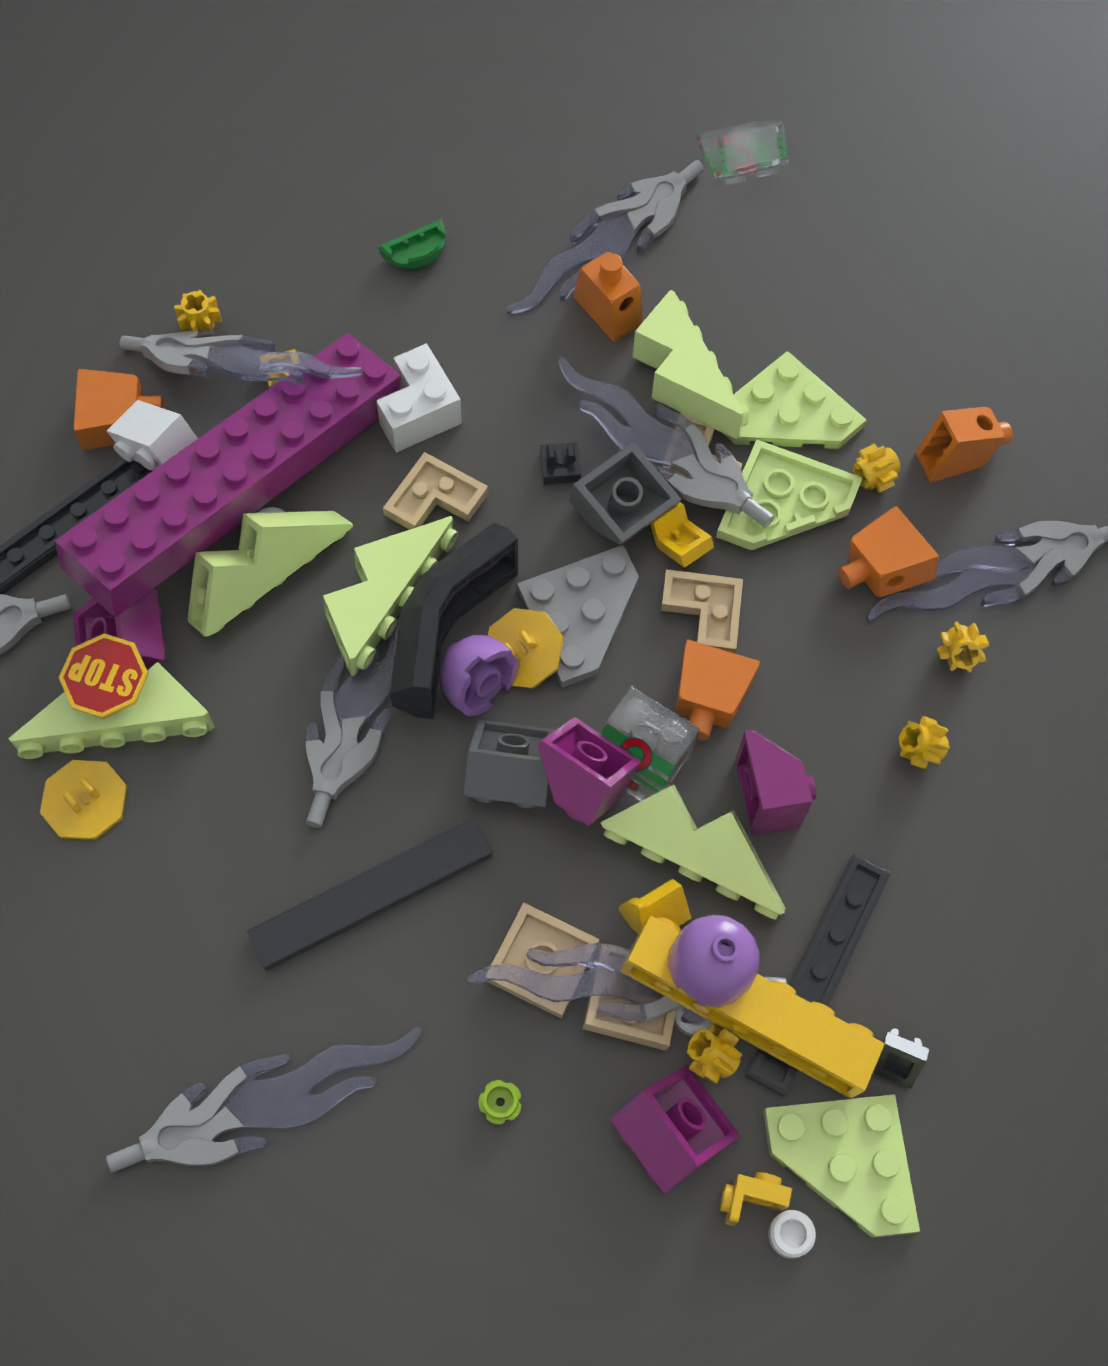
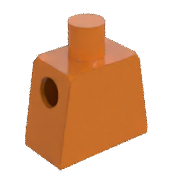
[573,252,642,342]
[74,369,165,450]
[915,407,1013,483]
[838,506,939,597]
[676,639,760,741]

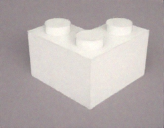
[376,343,462,453]
[107,400,198,471]

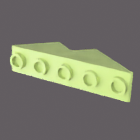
[633,290,748,440]
[187,511,353,637]
[323,516,458,676]
[8,662,215,759]
[600,785,786,920]

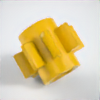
[174,290,222,336]
[853,443,901,493]
[937,622,989,672]
[898,716,950,769]
[687,1024,742,1083]

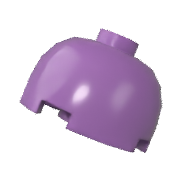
[439,635,519,717]
[668,914,760,1008]

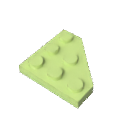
[723,351,867,449]
[716,440,862,551]
[763,1094,920,1238]

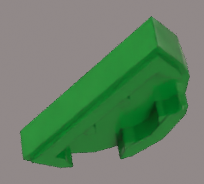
[378,219,446,269]

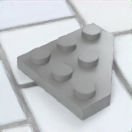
[517,545,639,688]

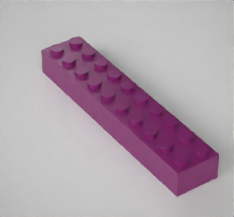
[55,333,401,617]

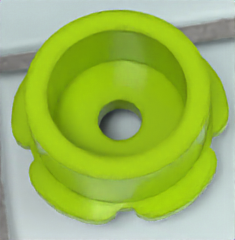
[478,1080,521,1125]

